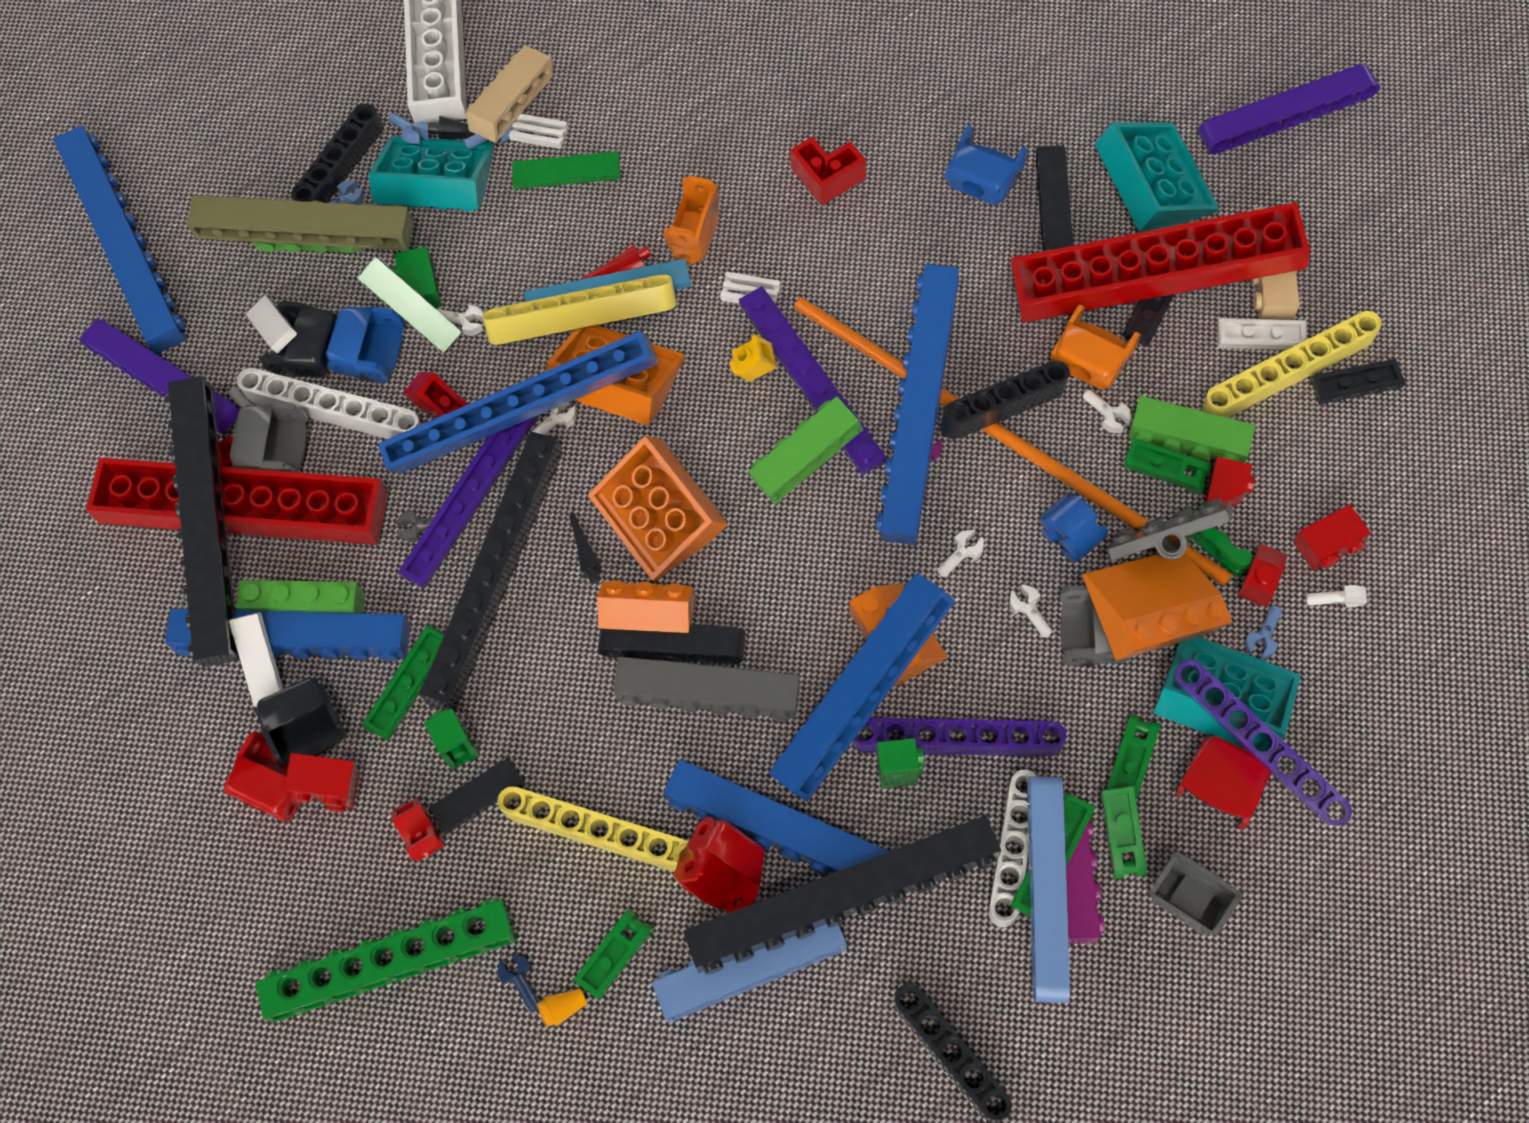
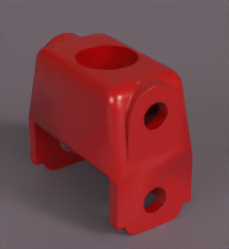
[224,731,302,822]
[1174,735,1271,831]
[673,817,765,914]

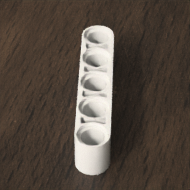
[989,770,1036,927]

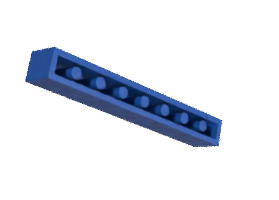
[769,573,956,802]
[165,609,411,661]
[663,759,890,876]

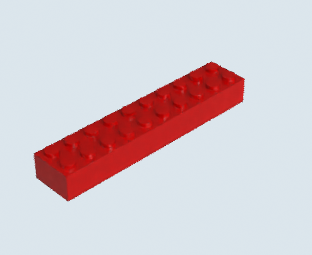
[1011,202,1310,323]
[86,457,388,545]

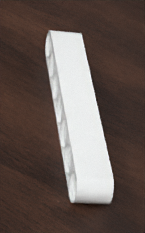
[237,368,422,439]

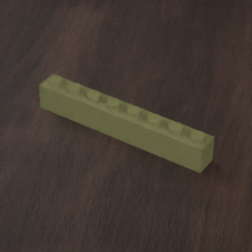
[186,195,414,251]

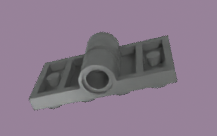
[1107,498,1234,561]

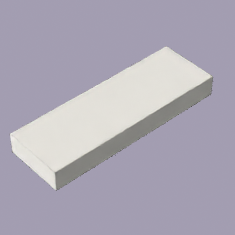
[246,295,297,353]
[1217,318,1307,350]
[229,612,283,707]

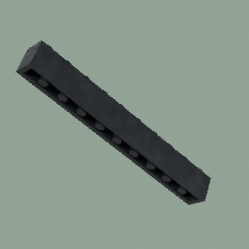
[165,376,239,667]
[420,431,563,713]
[683,815,1001,975]

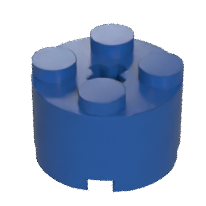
[1039,492,1108,563]

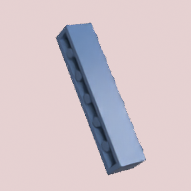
[652,924,847,1023]

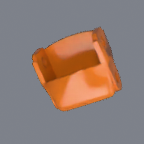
[664,176,719,265]
[1050,304,1141,390]

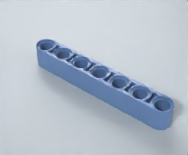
[1027,776,1070,1003]

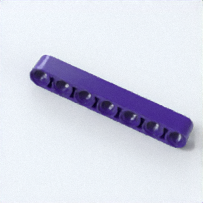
[1198,63,1381,155]
[79,318,239,435]
[1174,660,1352,826]
[852,718,1066,757]

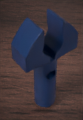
[498,953,539,1012]

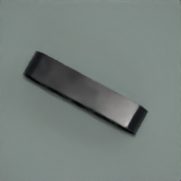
[291,103,383,203]
[1036,145,1073,252]
[940,361,1070,439]
[597,625,746,664]
[894,984,1012,1123]

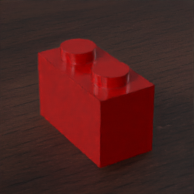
[1293,504,1371,571]

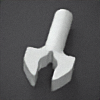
[437,305,483,336]
[1083,389,1131,433]
[529,402,577,435]
[937,530,984,577]
[1009,585,1052,637]
[1306,585,1367,608]

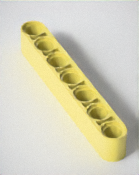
[482,275,677,345]
[1202,311,1381,418]
[498,786,689,872]

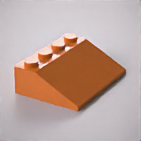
[546,325,685,426]
[588,436,728,581]
[1082,553,1233,661]

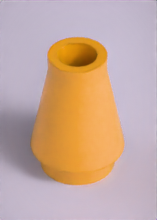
[537,988,587,1028]

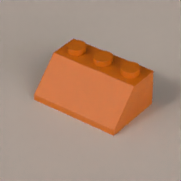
[597,580,696,633]
[849,583,947,687]

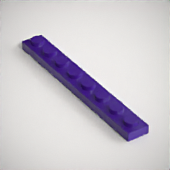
[738,286,886,476]
[398,415,539,589]

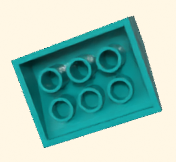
[1094,122,1219,232]
[368,136,495,211]
[1153,637,1301,752]

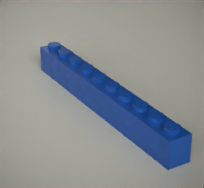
[53,125,186,355]
[876,264,959,546]
[378,331,659,474]

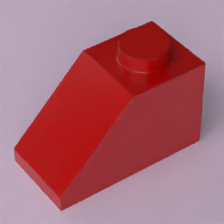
[403,372,468,419]
[1203,456,1255,508]
[1238,543,1288,607]

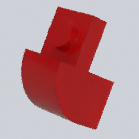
[390,797,444,862]

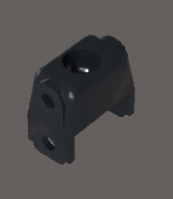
[260,300,338,378]
[254,677,348,768]

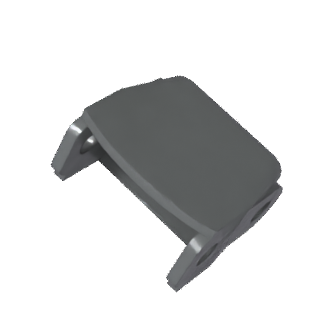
[230,403,308,472]
[1059,586,1132,666]
[1150,851,1243,935]

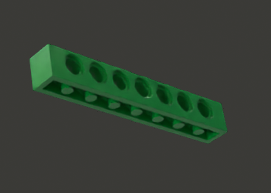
[255,898,517,1023]

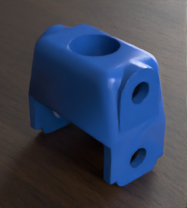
[944,125,1028,205]
[326,306,405,384]

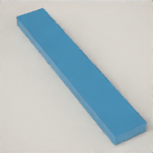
[523,258,691,302]

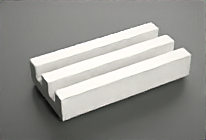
[509,114,568,149]
[720,272,781,304]

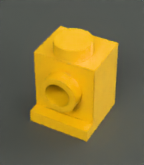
[729,335,777,382]

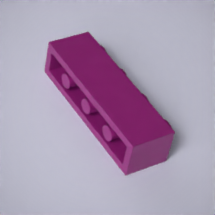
[1066,819,1105,945]

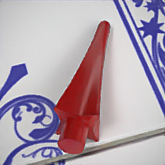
[580,244,652,280]

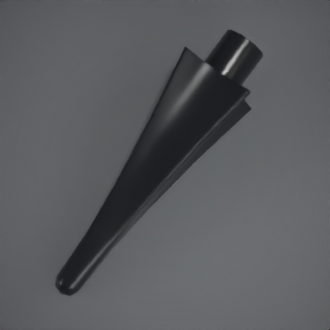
[428,116,475,140]
[569,514,603,584]

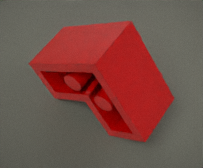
[790,136,866,206]
[284,753,360,813]

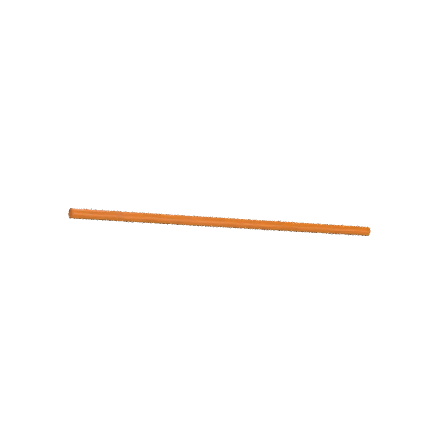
[794,297,1233,587]

